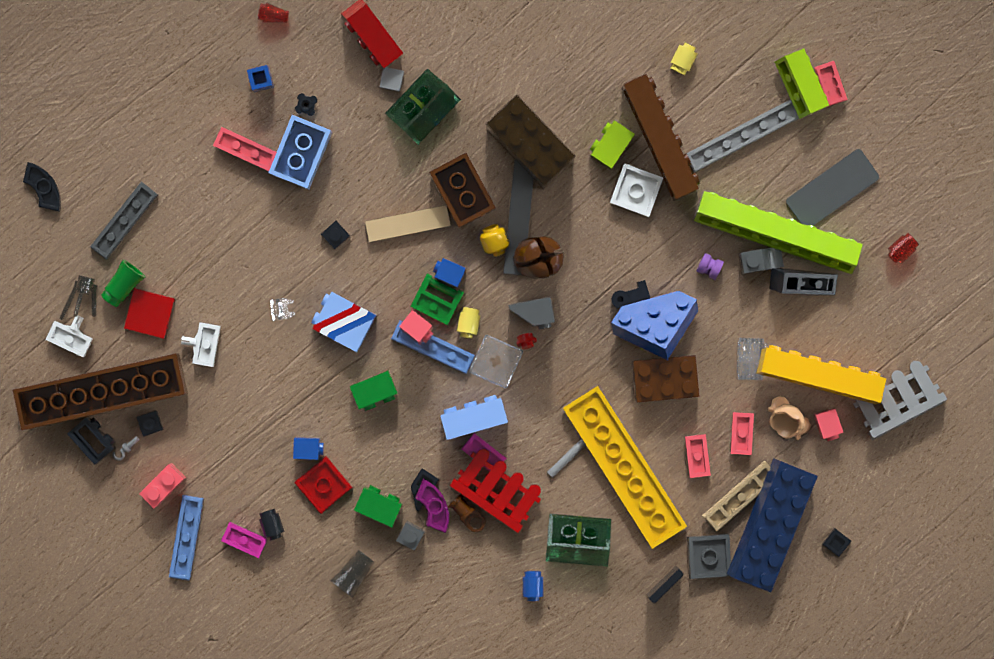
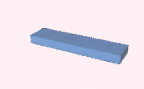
[391,320,475,374]
[169,495,204,581]

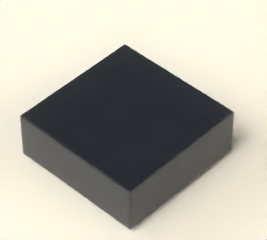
[822,528,851,557]

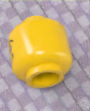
[480,224,510,257]

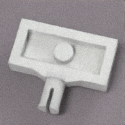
[46,315,93,357]
[181,322,221,367]

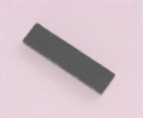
[90,182,158,260]

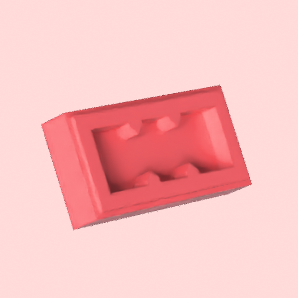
[814,61,848,107]

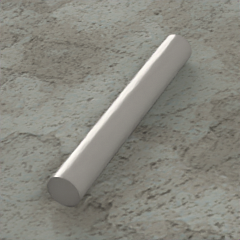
[547,438,586,478]

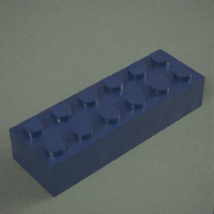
[727,458,818,592]

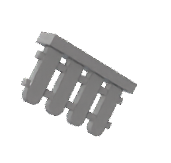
[853,361,947,441]

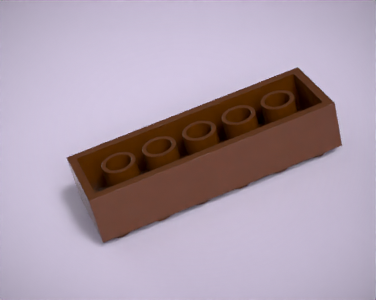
[622,74,700,201]

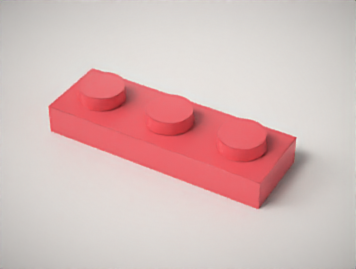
[213,127,277,171]

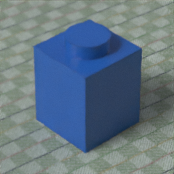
[247,65,274,93]
[433,258,466,287]
[293,437,324,460]

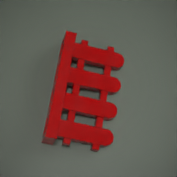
[450,448,541,533]

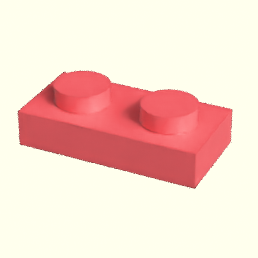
[730,412,754,455]
[685,434,711,478]

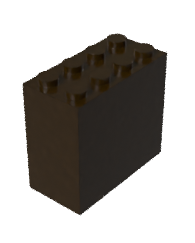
[486,94,575,190]

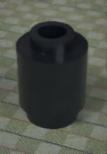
[259,508,285,541]

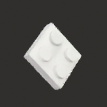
[610,163,663,217]

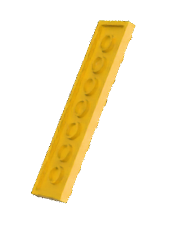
[563,386,687,549]

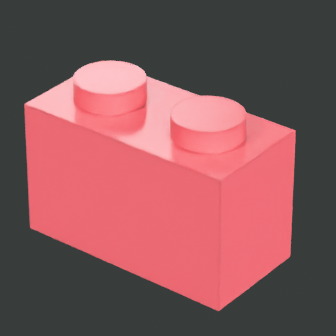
[399,310,433,344]
[139,463,186,508]

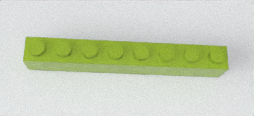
[694,191,863,274]

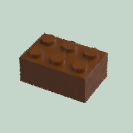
[429,153,496,229]
[632,355,700,403]

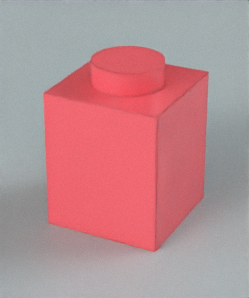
[814,408,843,441]

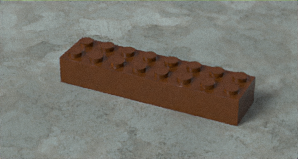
[13,353,188,431]

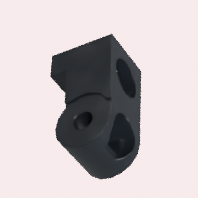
[611,280,650,309]

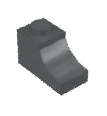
[739,248,784,274]

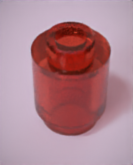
[888,233,919,264]

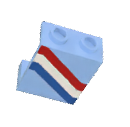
[311,292,377,352]

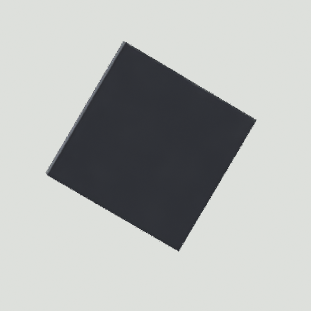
[647,566,684,603]

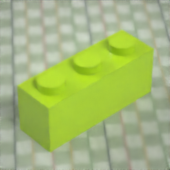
[775,48,829,119]

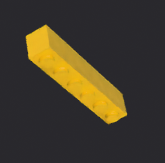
[756,345,887,404]

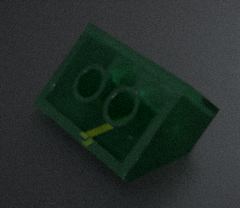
[385,68,461,145]
[545,513,611,567]

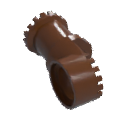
[448,494,486,532]

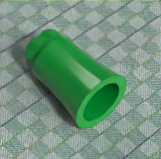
[101,260,146,307]

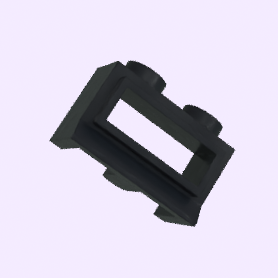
[67,417,116,465]

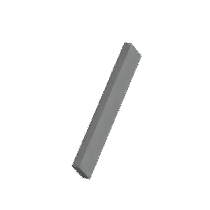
[687,99,799,172]

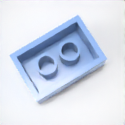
[269,115,332,190]
[440,395,508,440]

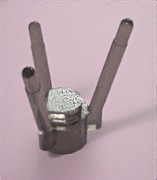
[60,275,98,320]

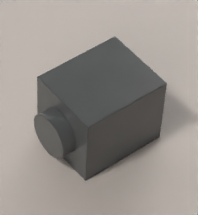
[396,521,425,551]

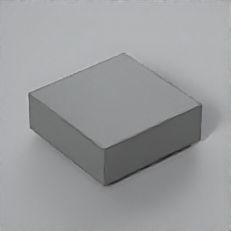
[379,67,404,92]

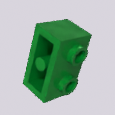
[349,370,398,411]
[354,485,403,527]

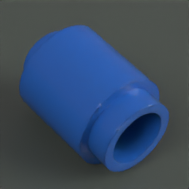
[522,571,544,601]

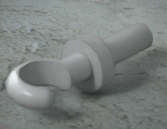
[113,436,139,461]

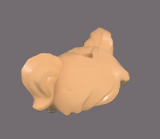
[768,396,811,440]

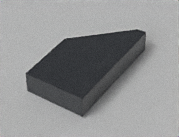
[411,468,439,512]

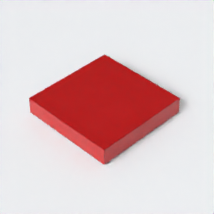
[124,288,175,339]
[294,456,353,514]

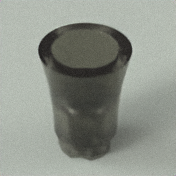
[330,550,374,598]

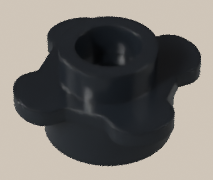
[295,93,318,116]

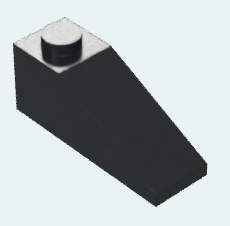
[769,268,838,295]

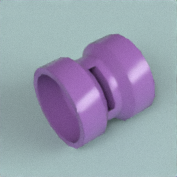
[696,253,724,280]

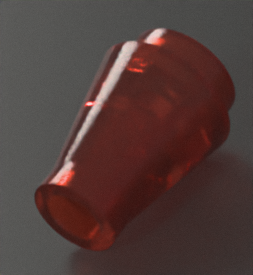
[258,2,289,23]

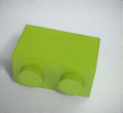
[590,120,635,170]

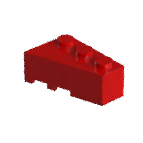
[341,0,403,68]

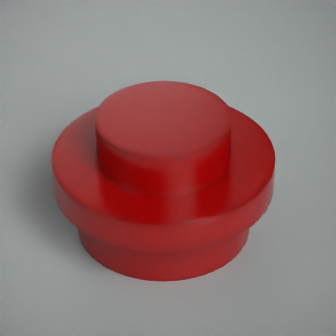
[516,333,537,350]

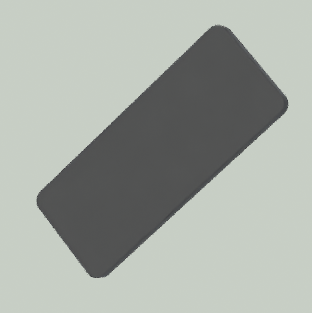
[786,149,879,226]

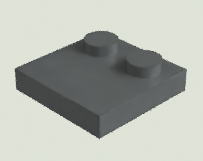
[687,534,731,579]

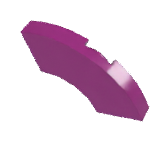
[415,479,449,533]

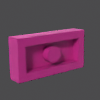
[221,522,268,558]

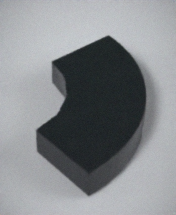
[23,162,61,212]

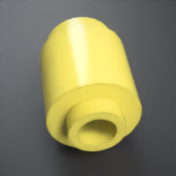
[670,43,698,75]
[457,307,480,339]

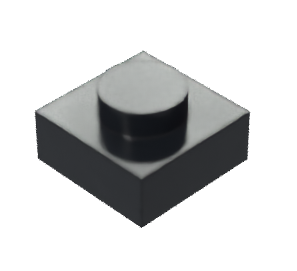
[321,220,350,250]
[136,410,164,437]

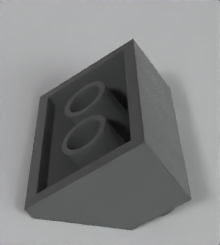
[509,297,555,329]

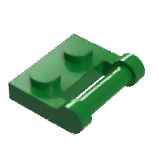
[410,273,464,325]

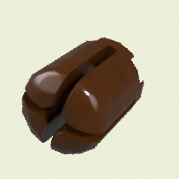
[513,236,564,279]

